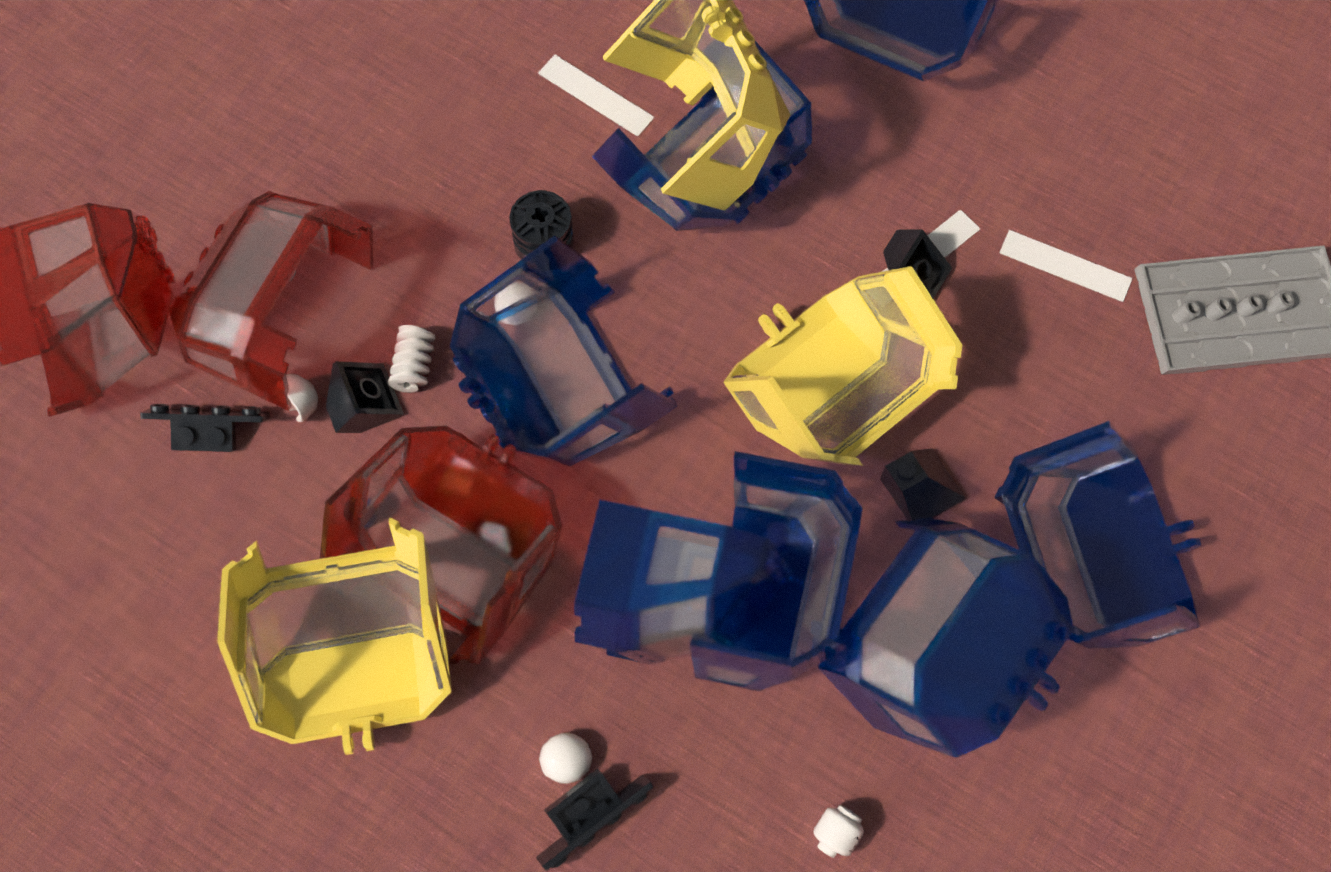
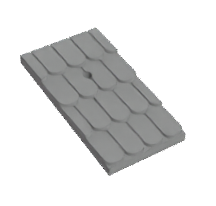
[1134,245,1331,375]

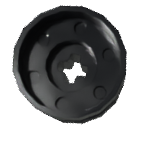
[509,190,574,269]

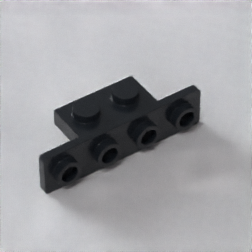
[140,404,270,452]
[536,769,654,871]

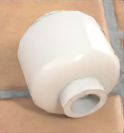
[814,804,864,858]

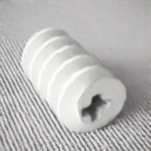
[388,325,436,393]

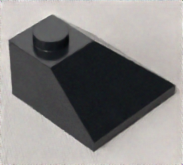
[883,229,952,299]
[326,361,404,433]
[880,448,966,529]

